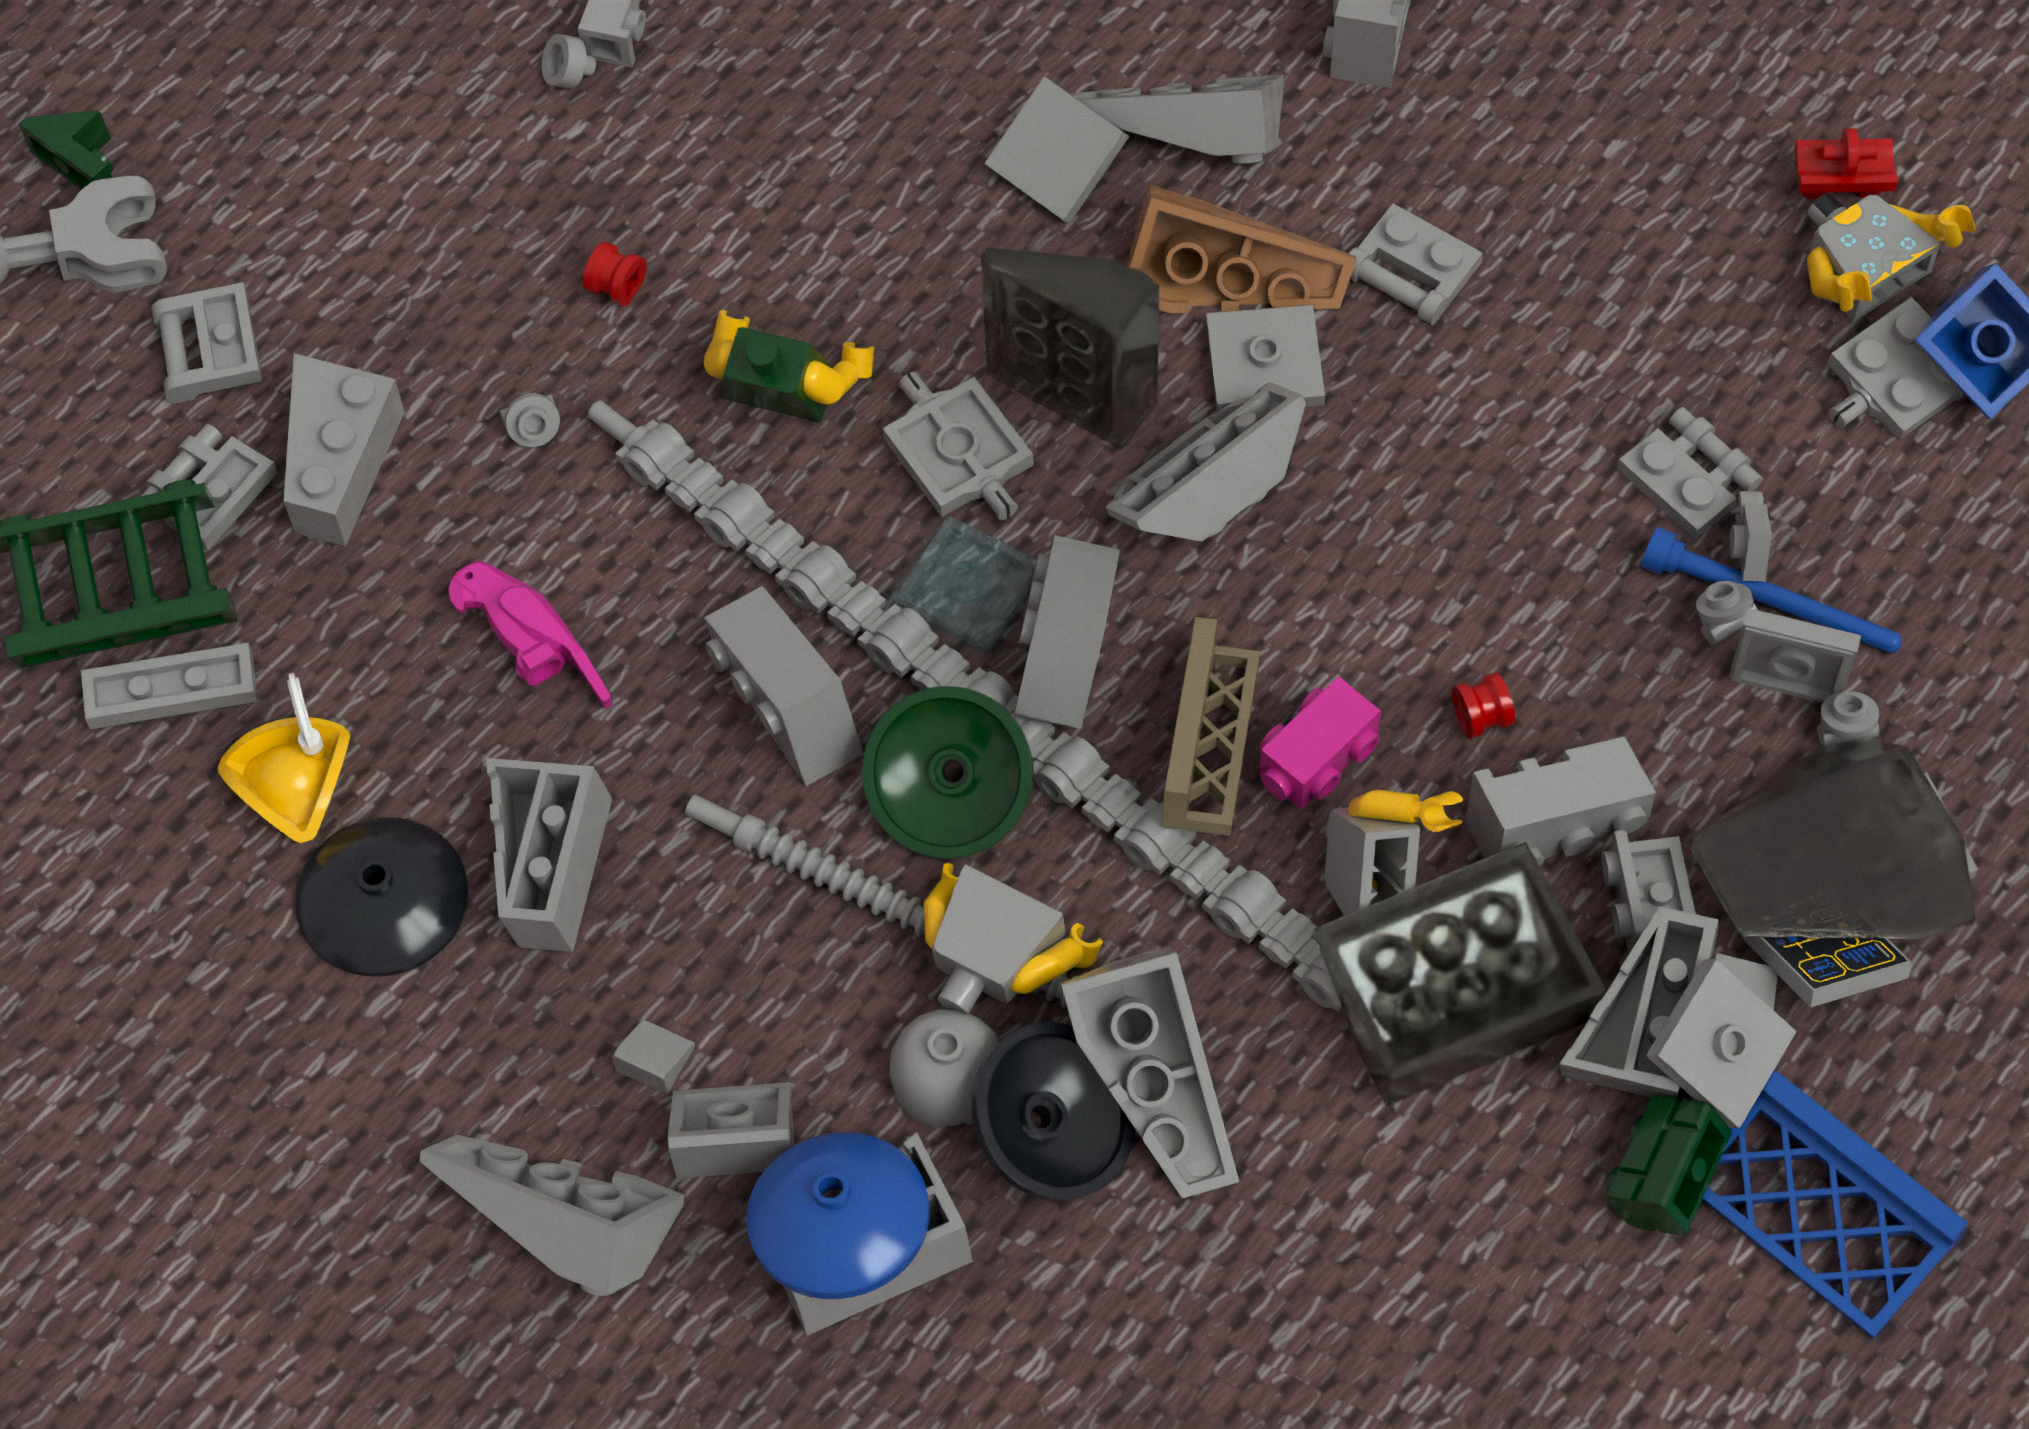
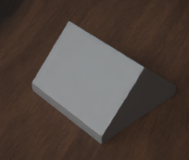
[668,1082,794,1178]

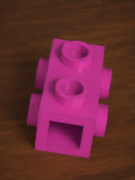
[1259,676,1381,810]

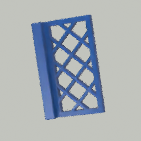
[1702,1070,1968,1340]

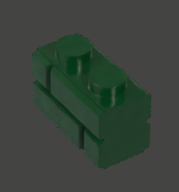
[1606,1094,1732,1237]

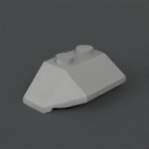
[1106,382,1306,542]

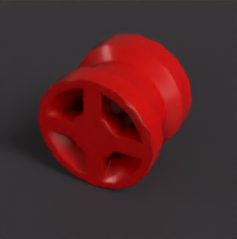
[582,241,647,307]
[1451,672,1515,739]

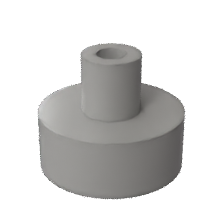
[542,34,596,89]

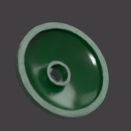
[862,686,1034,858]

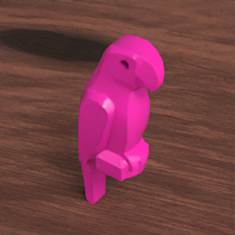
[448,561,613,709]

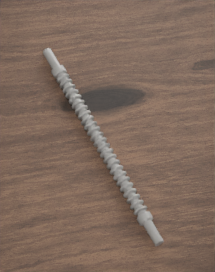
[685,794,1078,1009]

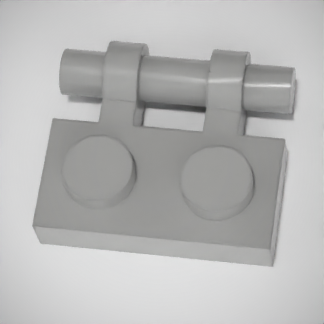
[1617,407,1763,539]
[141,424,278,551]

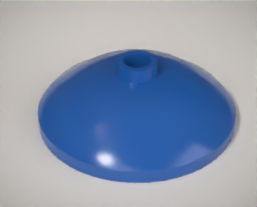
[746,1132,930,1299]

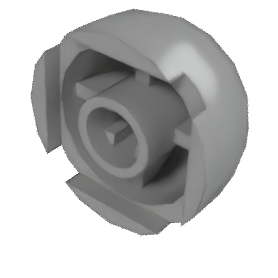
[889,1009,999,1129]

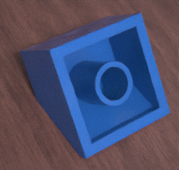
[1913,263,2029,419]

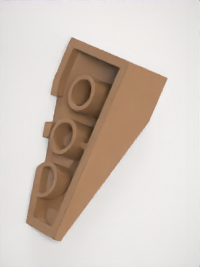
[1119,185,1357,314]

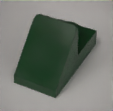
[19,110,114,190]

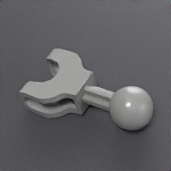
[0,176,167,293]

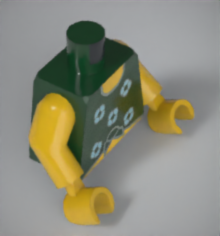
[704,310,875,423]

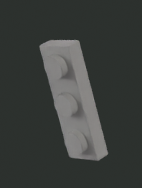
[81,643,258,729]

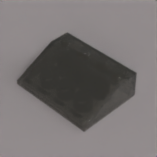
[981,247,1159,450]
[1313,842,1607,1107]

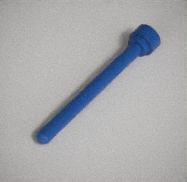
[1640,526,1902,653]

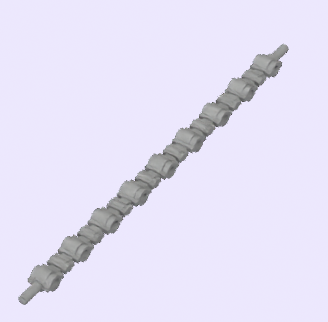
[588,400,1411,1035]

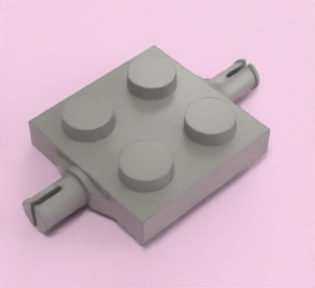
[1827,297,1964,440]
[882,371,1034,520]

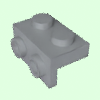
[1601,830,1696,953]

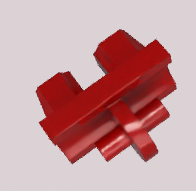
[1794,128,1898,199]

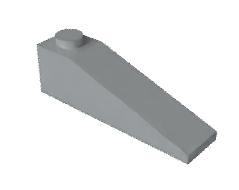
[1070,75,1284,163]
[1061,946,1239,1198]
[419,1135,685,1296]

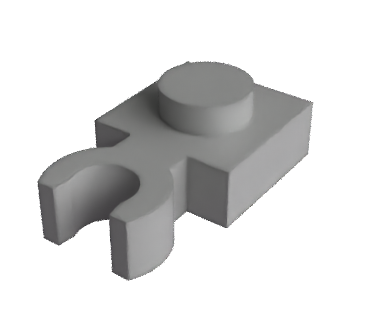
[1730,491,1772,582]

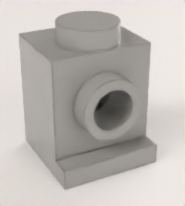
[578,0,646,68]

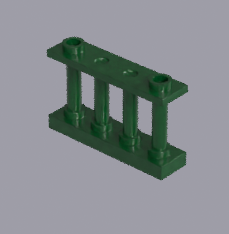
[0,480,238,669]

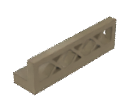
[1162,617,1260,836]

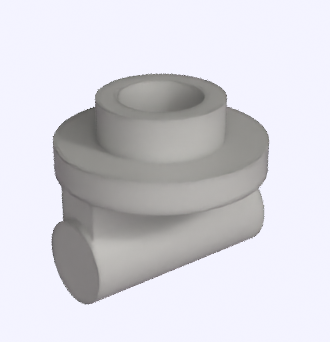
[499,393,560,447]
[1696,581,1758,646]
[1817,691,1879,747]

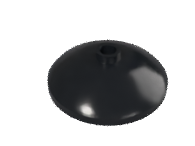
[295,817,468,977]
[971,1022,1136,1201]

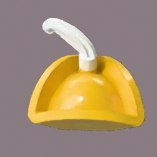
[218,672,350,843]

